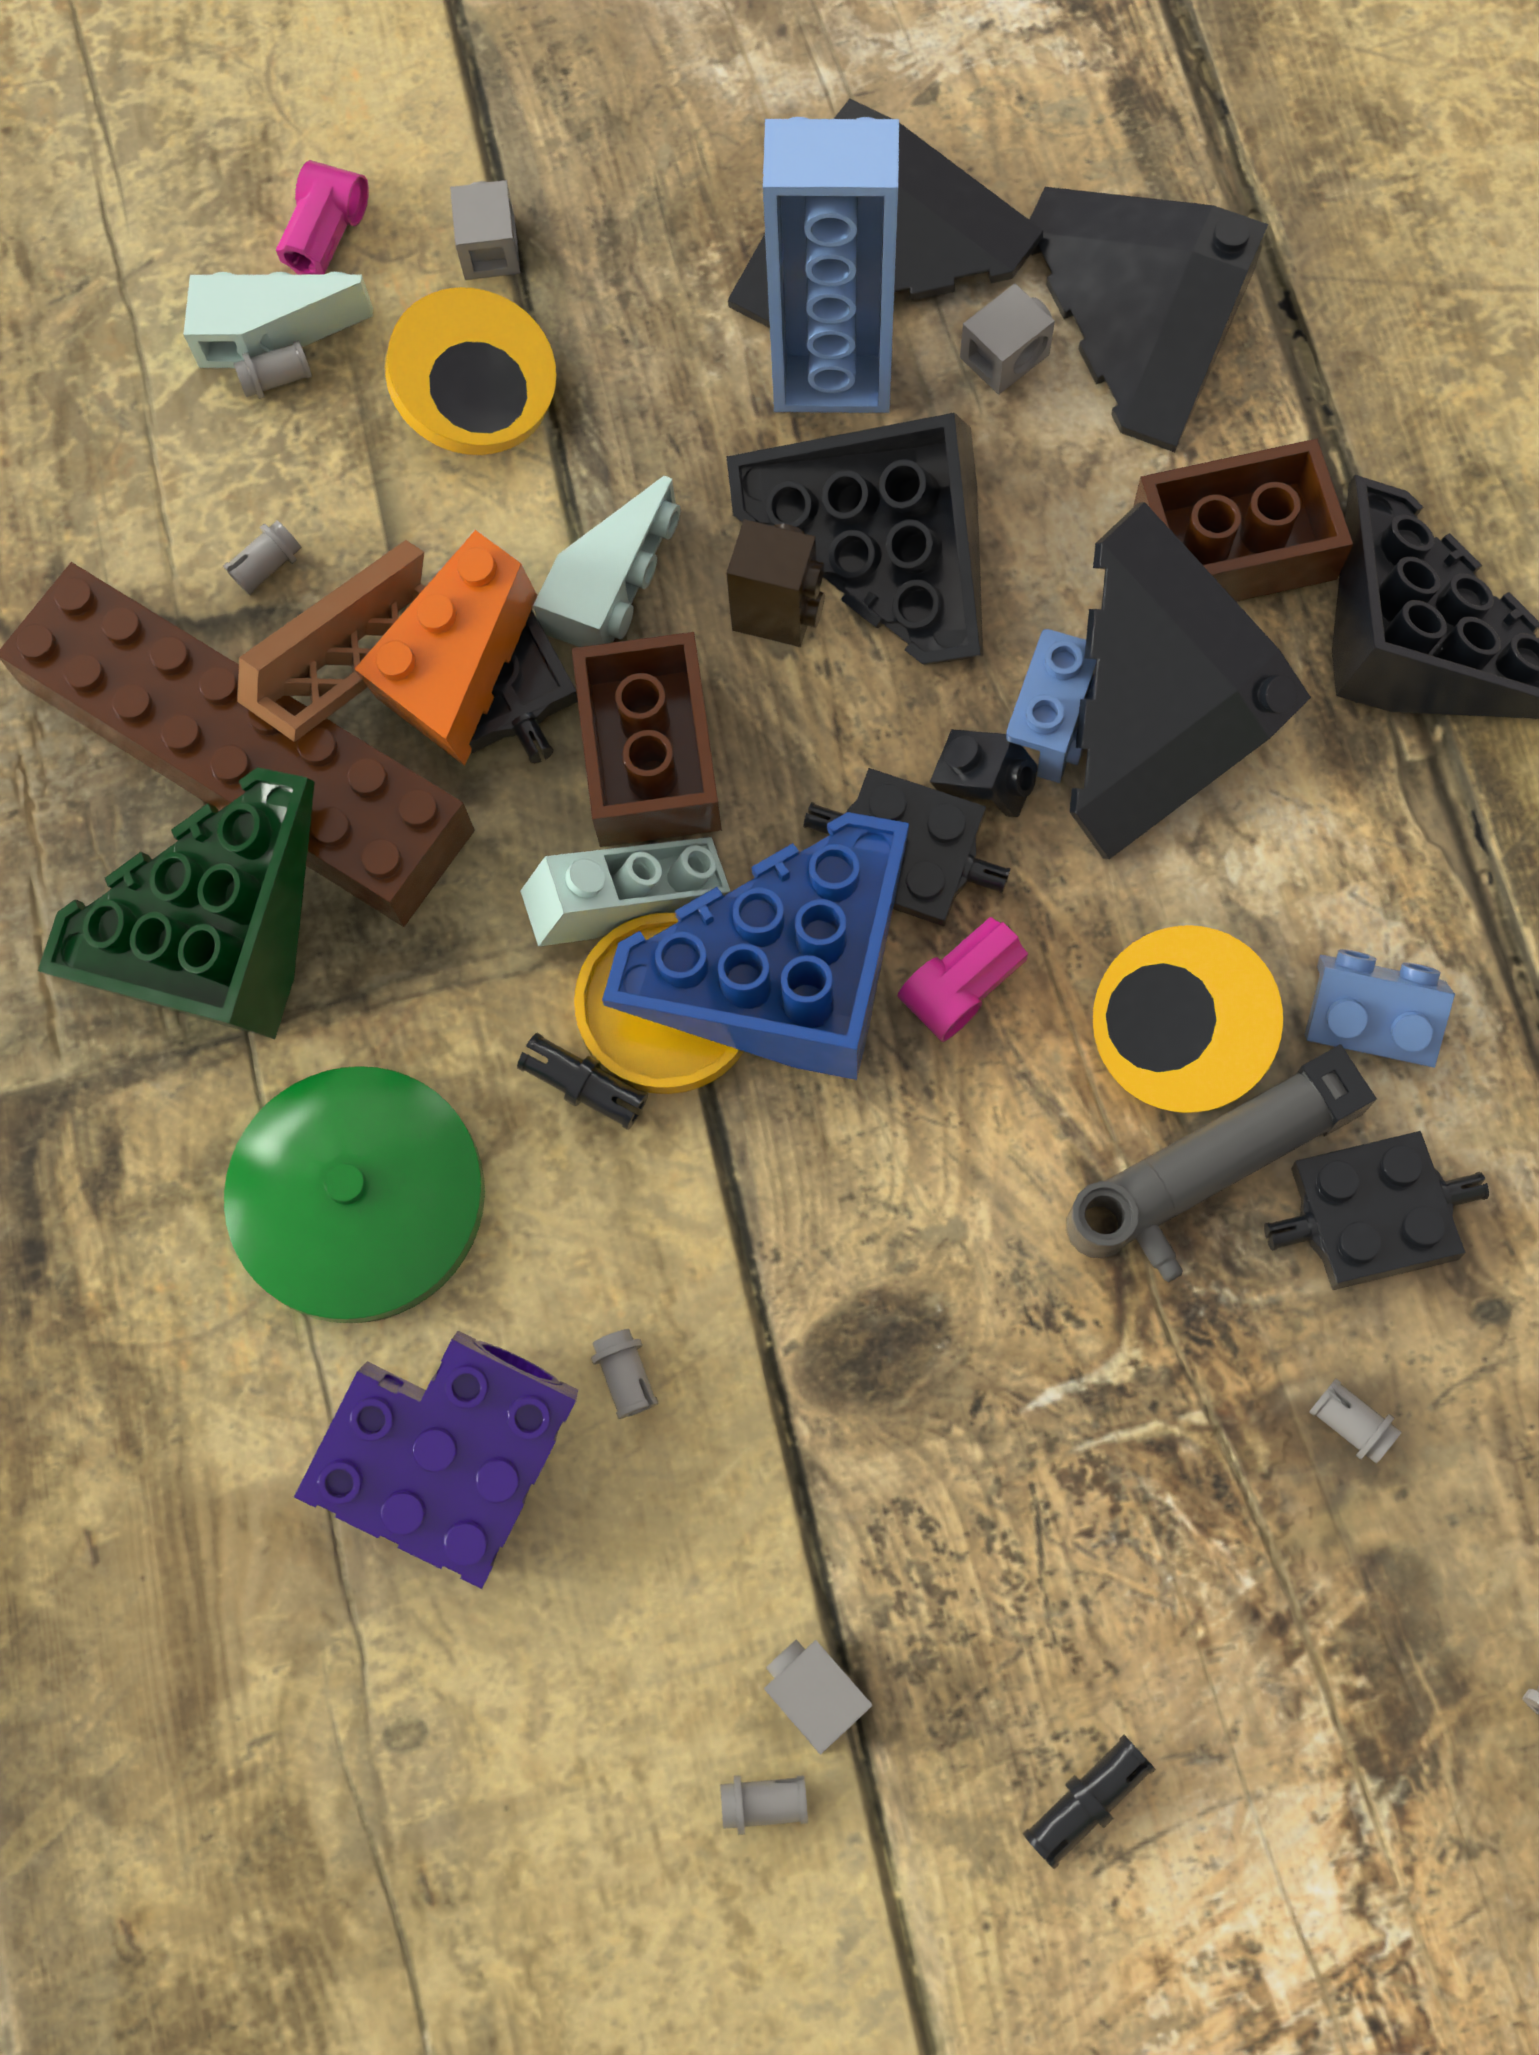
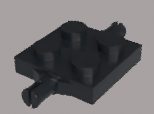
[469,610,578,764]
[803,768,1011,927]
[1264,1131,1489,1291]

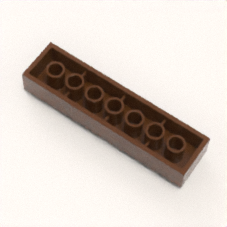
[0,562,475,927]

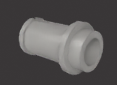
[233,341,312,399]
[223,520,302,596]
[591,1329,659,1419]
[1309,1379,1402,1464]
[720,1775,808,1835]

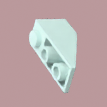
[183,272,373,368]
[533,476,681,647]
[521,837,731,946]

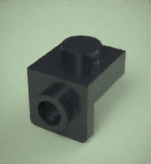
[930,729,1038,817]

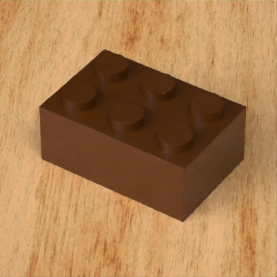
[1133,438,1353,602]
[572,632,722,847]

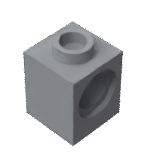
[450,180,520,280]
[960,283,1055,395]
[764,1639,873,1755]

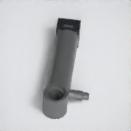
[1066,1044,1377,1282]

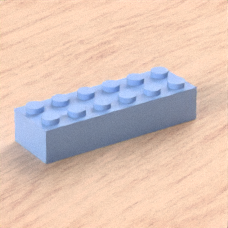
[763,117,899,413]

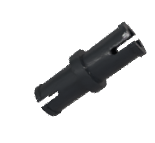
[517,1033,648,1130]
[1023,1735,1156,1869]

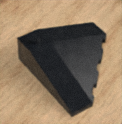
[728,98,1043,328]
[1029,187,1268,452]
[726,413,983,665]
[1332,475,1539,719]
[1070,502,1311,859]

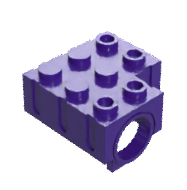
[294,1331,578,1589]

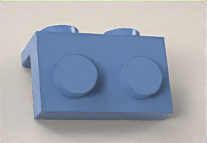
[1006,629,1096,783]
[1304,949,1455,1068]

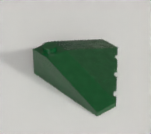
[38,767,315,1039]

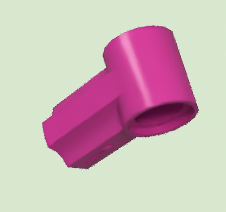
[276,160,369,275]
[897,917,1028,1042]

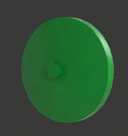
[224,1066,485,1323]

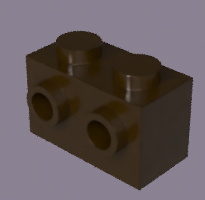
[726,519,825,647]

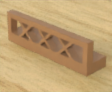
[237,540,426,742]

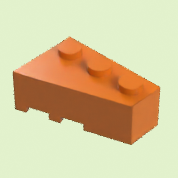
[354,530,537,766]

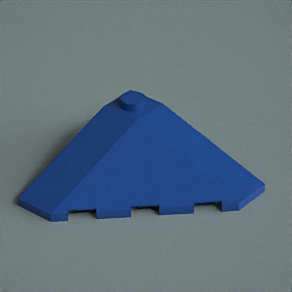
[602,812,909,1080]

